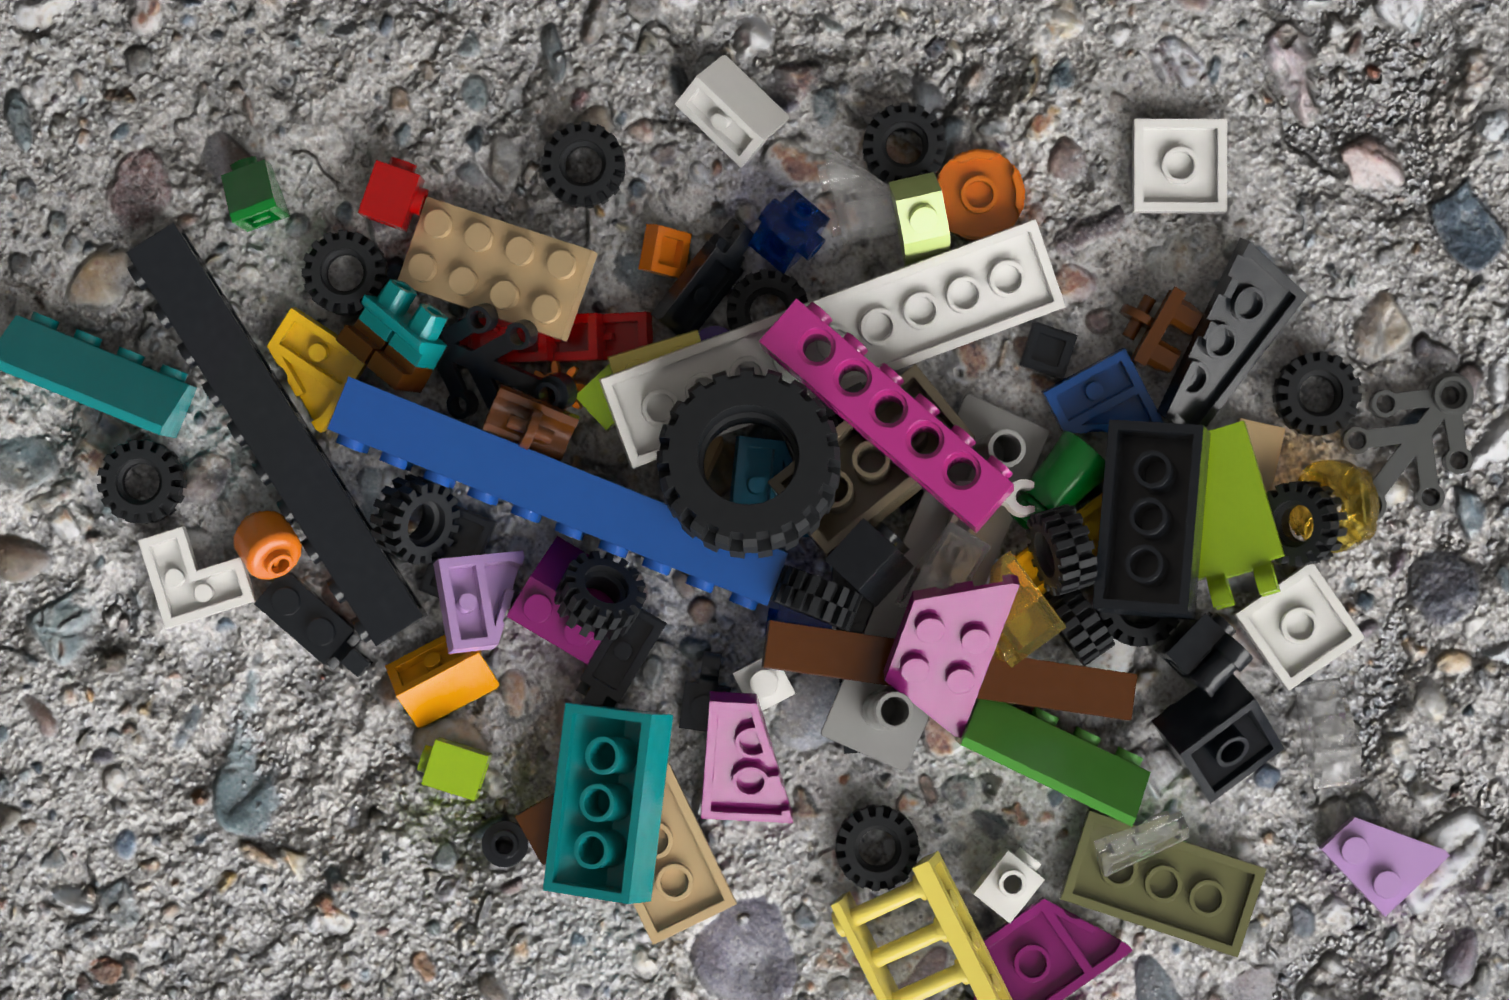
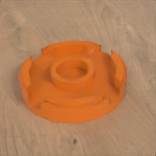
[937,149,1025,241]

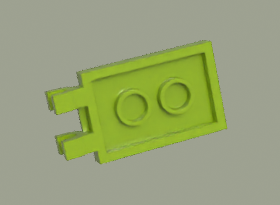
[1198,420,1285,610]

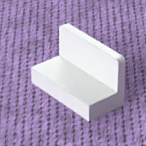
[675,55,789,168]

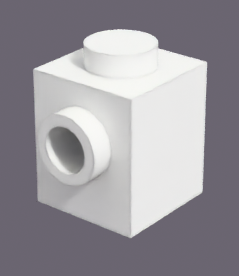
[970,847,1045,923]

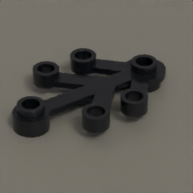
[436,303,577,435]

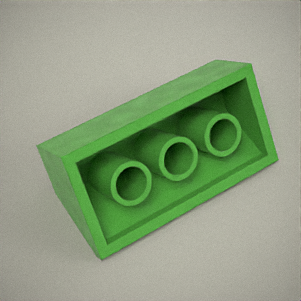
[955,699,1151,827]

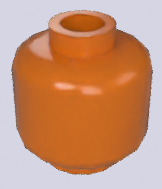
[233,511,302,579]

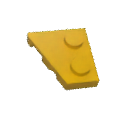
[267,307,367,433]

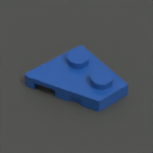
[1041,348,1164,433]

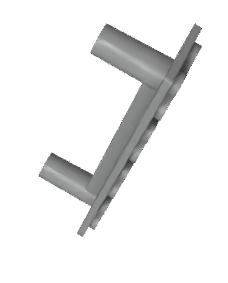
[821,394,1049,771]

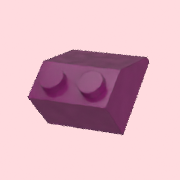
[506,536,614,664]

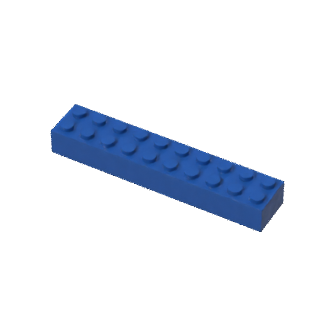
[327,376,788,611]

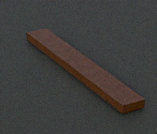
[761,620,1138,721]

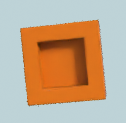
[638,224,692,279]

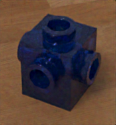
[748,190,830,274]

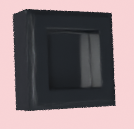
[1018,321,1078,380]

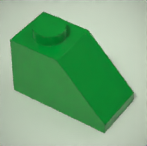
[221,156,291,232]

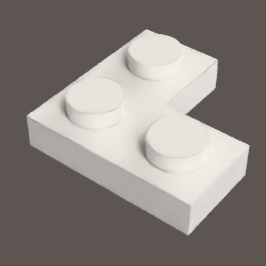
[138,527,257,629]

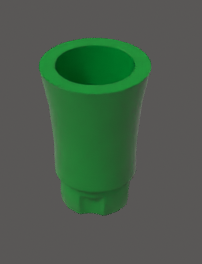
[1010,430,1105,530]

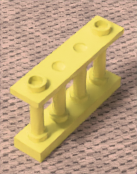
[831,851,1013,1000]

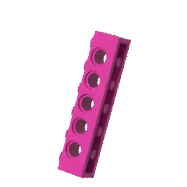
[759,298,1014,533]

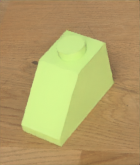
[888,172,951,266]

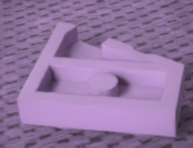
[433,551,525,654]
[1318,816,1450,917]

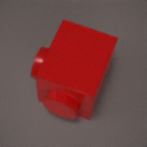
[358,157,429,233]

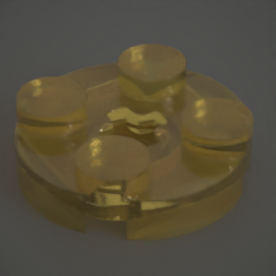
[1289,459,1379,553]

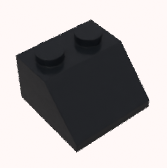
[1151,674,1285,804]

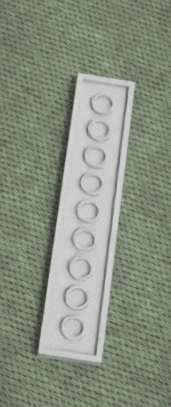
[599,219,1066,468]

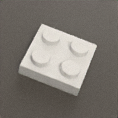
[1132,119,1227,214]
[1233,564,1365,691]

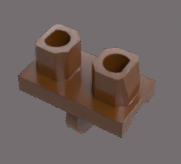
[1119,286,1203,374]
[482,384,579,462]

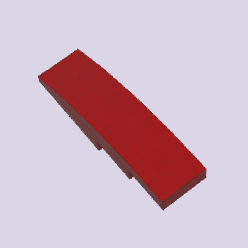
[459,311,653,364]

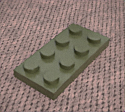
[1059,809,1267,957]

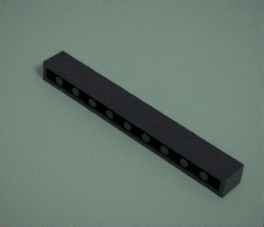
[126,222,428,646]

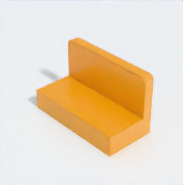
[385,635,499,728]

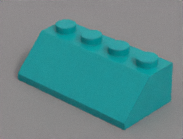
[0,311,197,439]
[543,703,673,904]

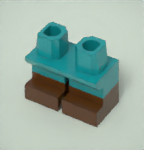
[336,279,448,393]

